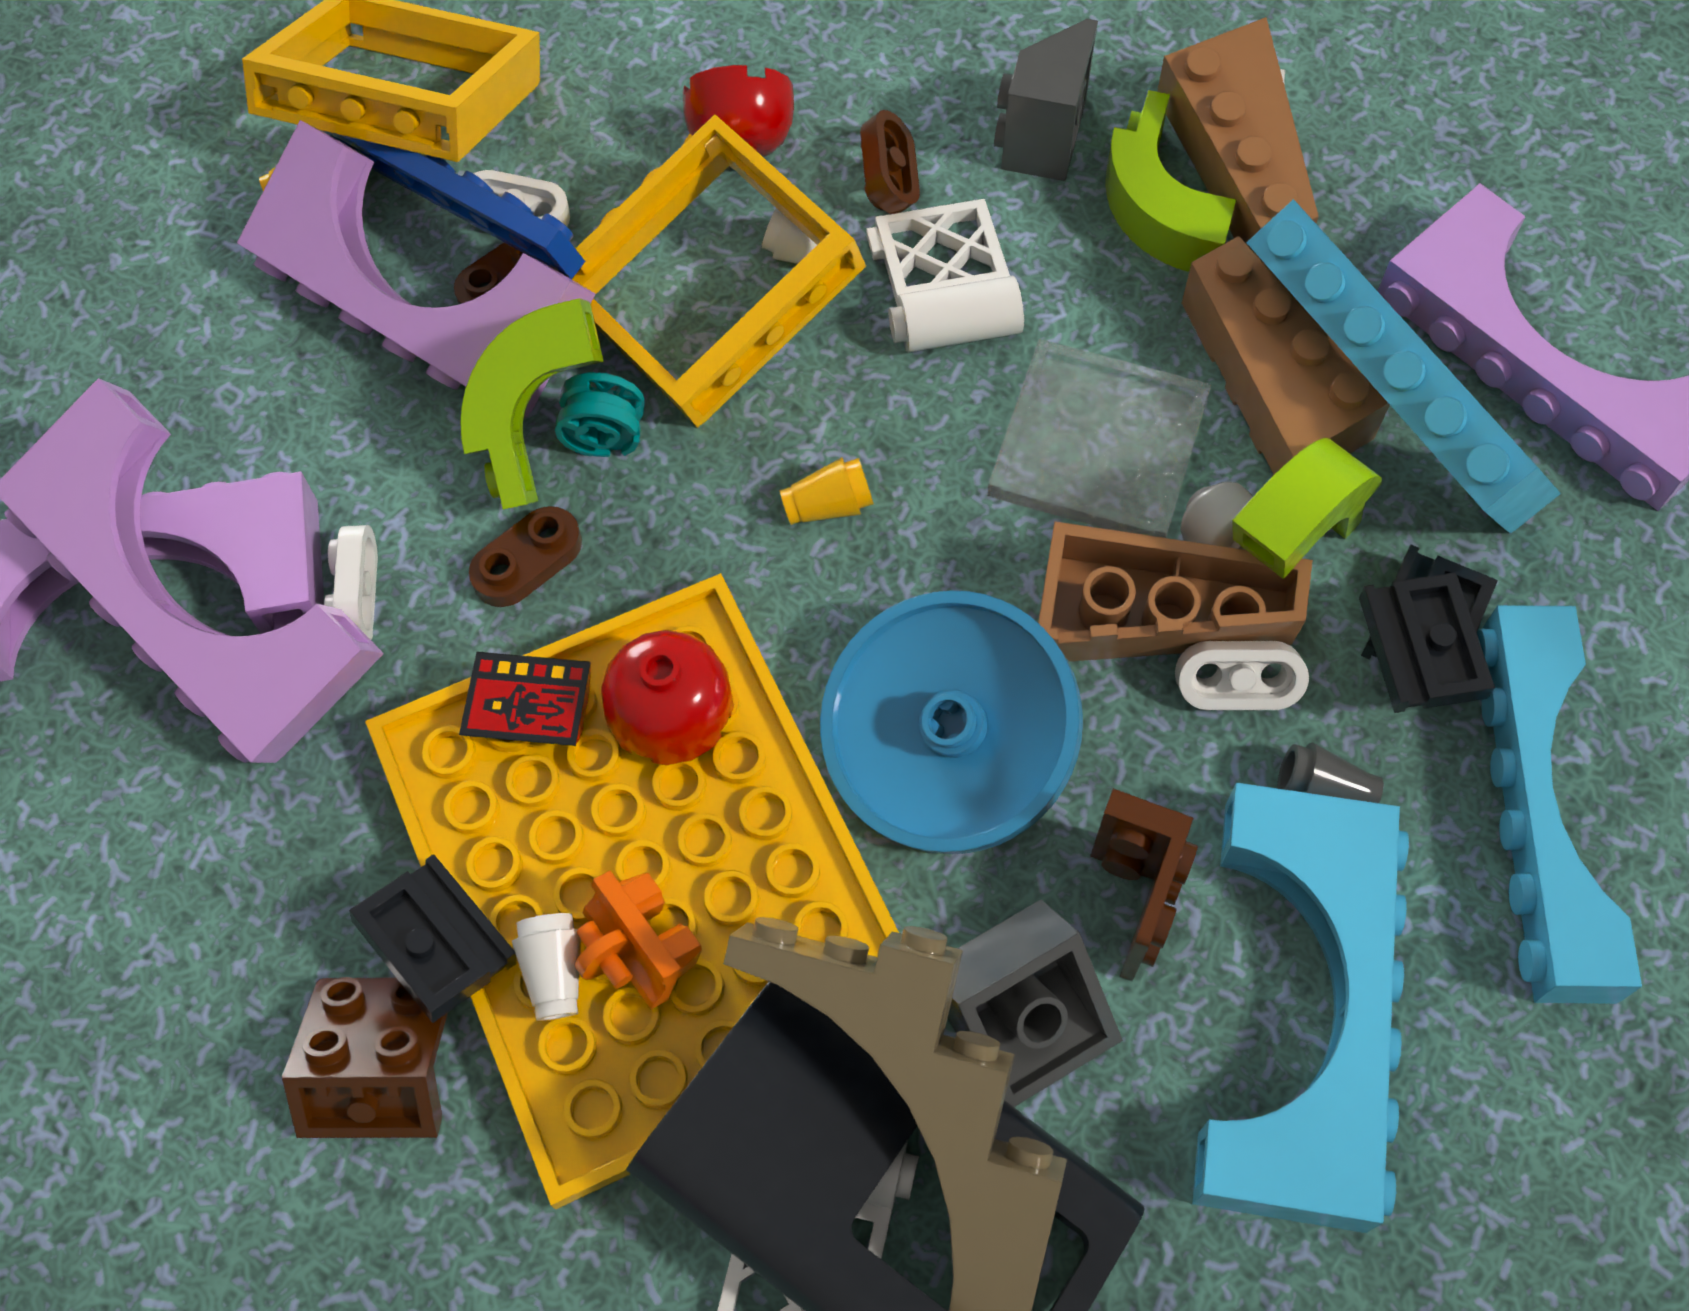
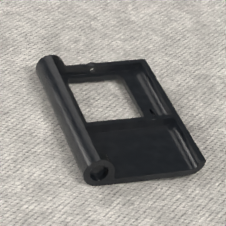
[626,981,1145,1311]

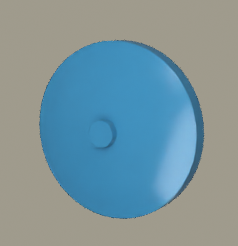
[820,590,1083,854]

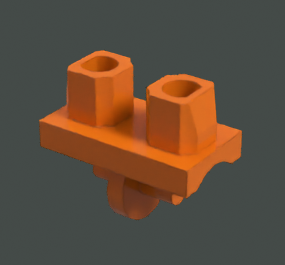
[575,871,702,1010]

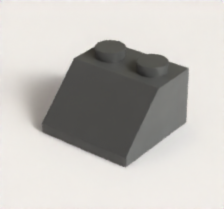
[994,19,1098,181]
[947,899,1123,1107]

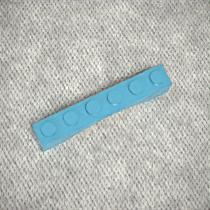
[1477,605,1642,1004]

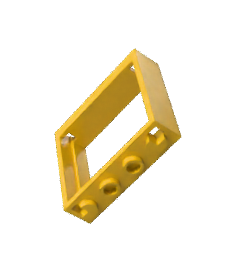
[242,0,540,162]
[572,115,866,428]

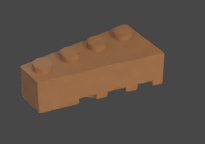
[1157,17,1319,266]
[1182,236,1390,476]
[1038,521,1313,662]

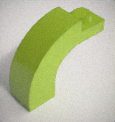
[1105,90,1236,272]
[460,298,604,510]
[1232,438,1382,579]

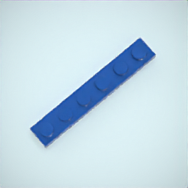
[324,131,586,279]

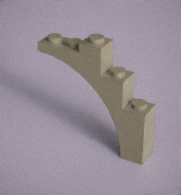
[723,917,1067,1311]

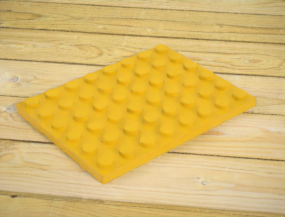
[365,573,899,1210]

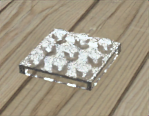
[987,339,1211,538]

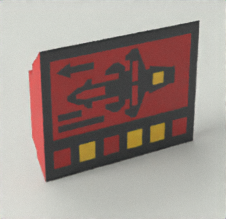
[459,652,591,746]

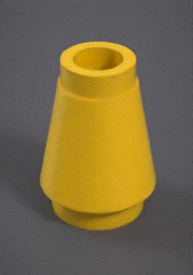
[780,457,874,525]

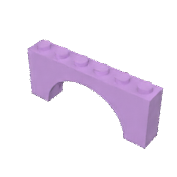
[237,120,595,417]
[1378,183,1689,511]
[0,378,384,763]
[0,472,324,681]

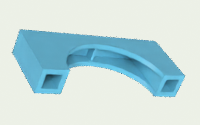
[1246,199,1561,533]
[1192,783,1409,1233]

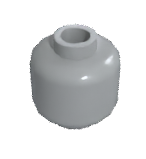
[1180,482,1253,550]

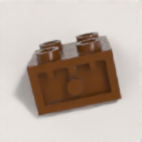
[1090,788,1198,981]
[282,977,448,1138]

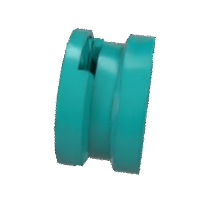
[555,372,645,457]

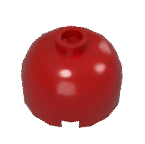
[683,65,794,168]
[601,630,734,765]

